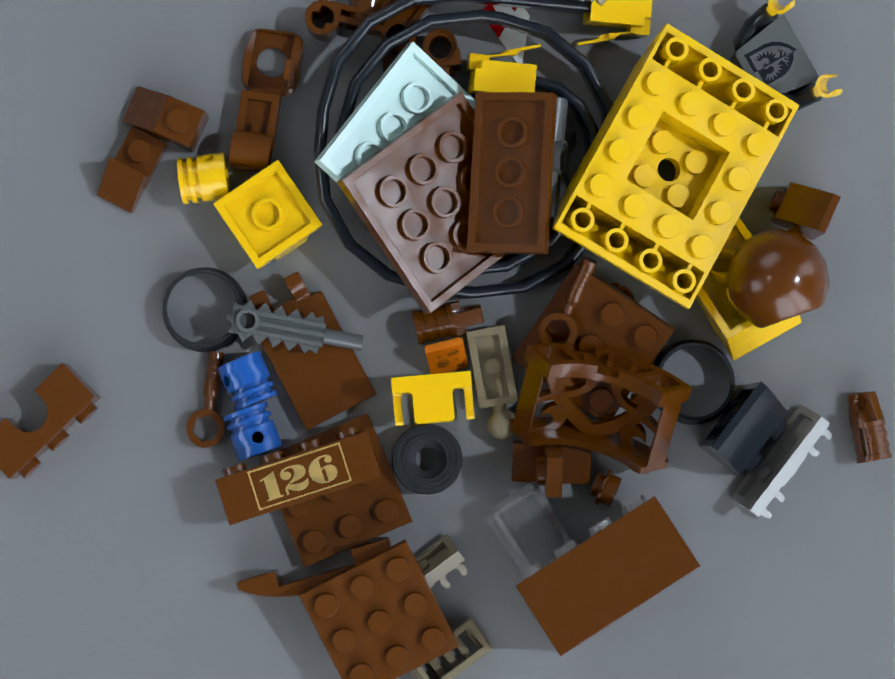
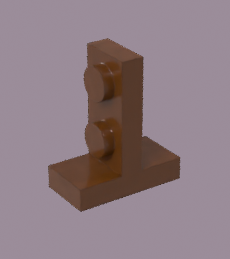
[511,440,591,498]

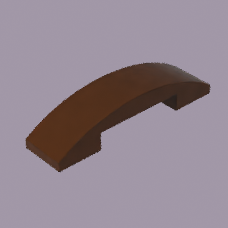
[237,537,392,597]

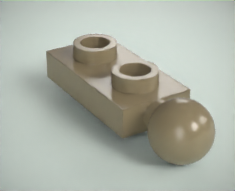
[466,325,518,440]

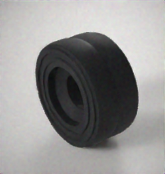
[392,424,463,495]

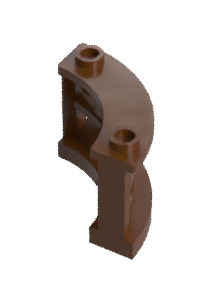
[509,343,692,474]

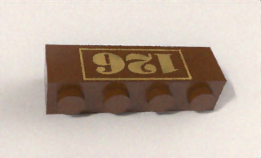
[215,426,383,526]

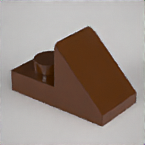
[97,126,168,214]

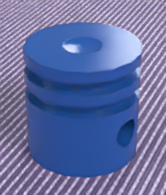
[217,351,278,412]
[223,401,283,462]

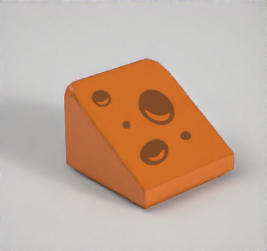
[424,337,468,374]

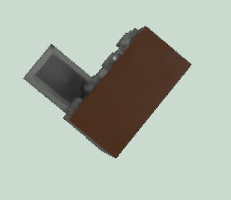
[483,481,700,656]

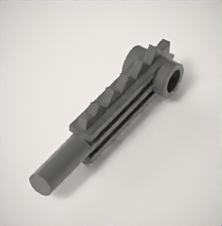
[225,299,363,354]

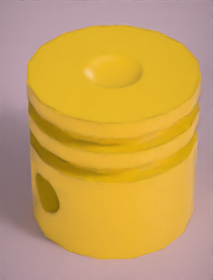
[177,152,231,205]

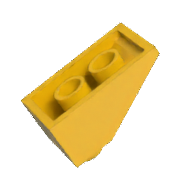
[696,217,802,361]

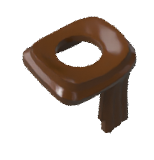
[241,29,303,97]

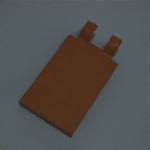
[249,271,376,431]

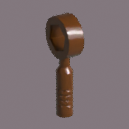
[538,257,598,345]
[186,351,226,448]

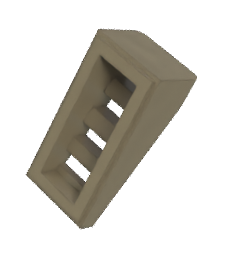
[409,617,494,679]

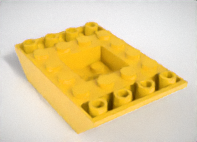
[552,23,799,309]

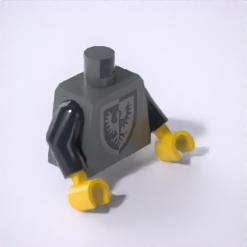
[730,0,842,111]

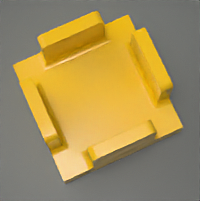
[213,160,323,270]
[391,371,475,426]

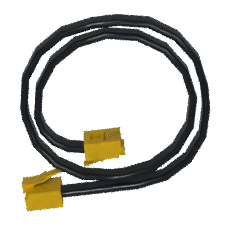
[313,0,653,298]

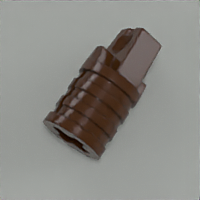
[411,300,484,344]
[848,391,892,464]

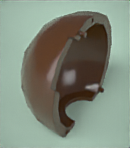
[727,229,830,328]

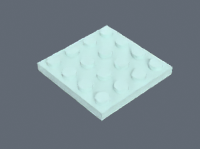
[314,42,475,182]

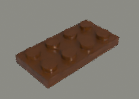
[467,92,557,254]

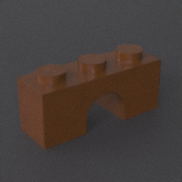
[0,363,101,479]

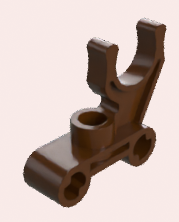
[305,0,434,55]

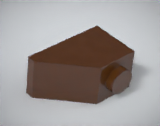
[122,86,209,152]
[769,182,841,240]

